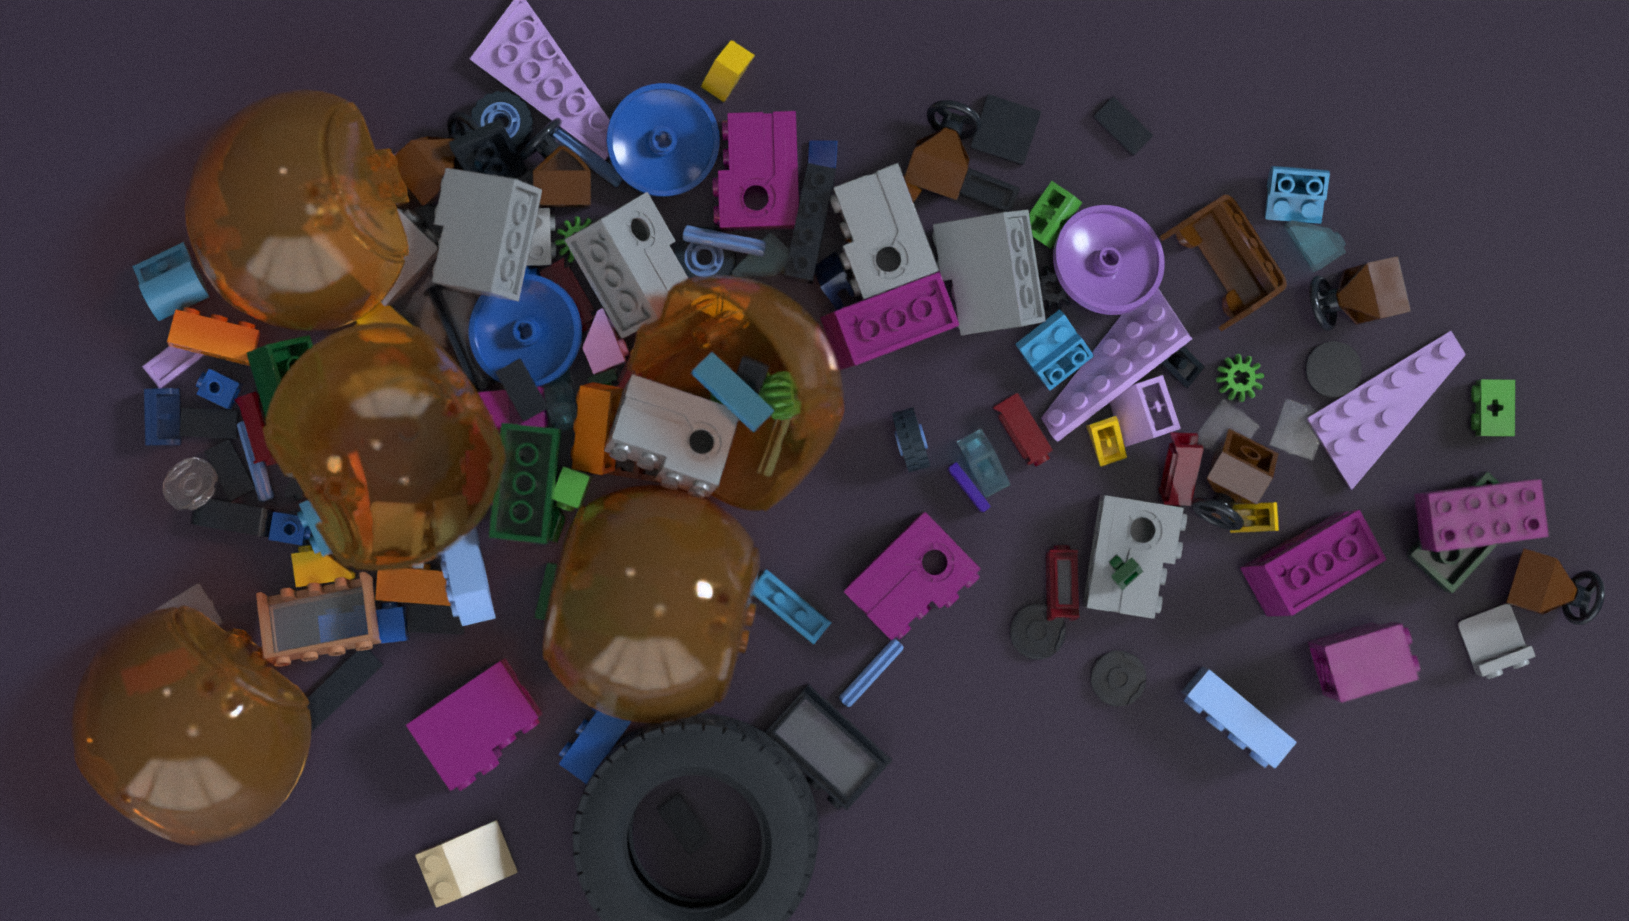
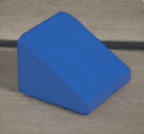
[808,141,838,169]

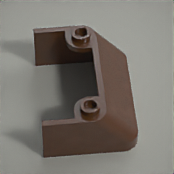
[1160,195,1287,332]

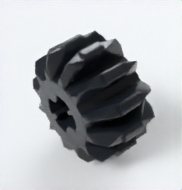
[1038,265,1071,312]

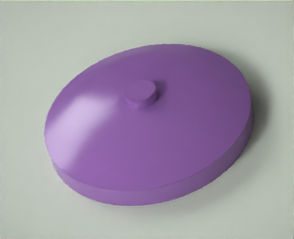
[1053,205,1165,315]

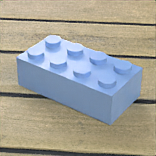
[431,496,496,626]
[1182,666,1297,768]

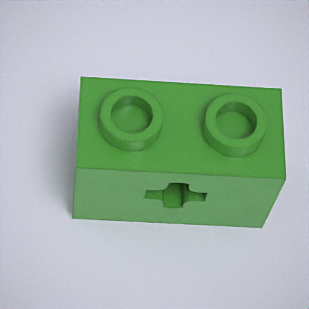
[1029,181,1082,249]
[1471,379,1515,437]
[554,466,593,511]

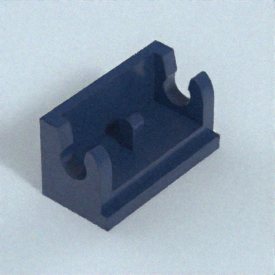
[815,252,854,311]
[144,388,182,446]

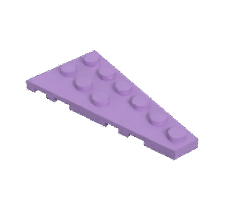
[470,0,610,161]
[1041,288,1192,442]
[1306,331,1466,490]

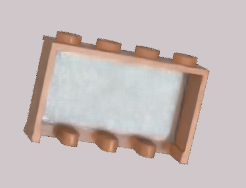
[256,572,381,667]

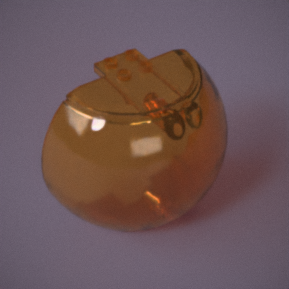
[185,89,410,331]
[627,275,845,512]
[263,322,506,570]
[542,485,760,723]
[71,605,311,845]

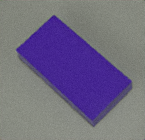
[948,462,991,512]

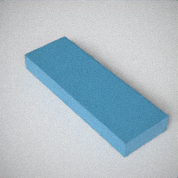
[691,352,775,432]
[749,569,831,645]

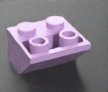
[582,308,630,375]
[1109,375,1181,447]

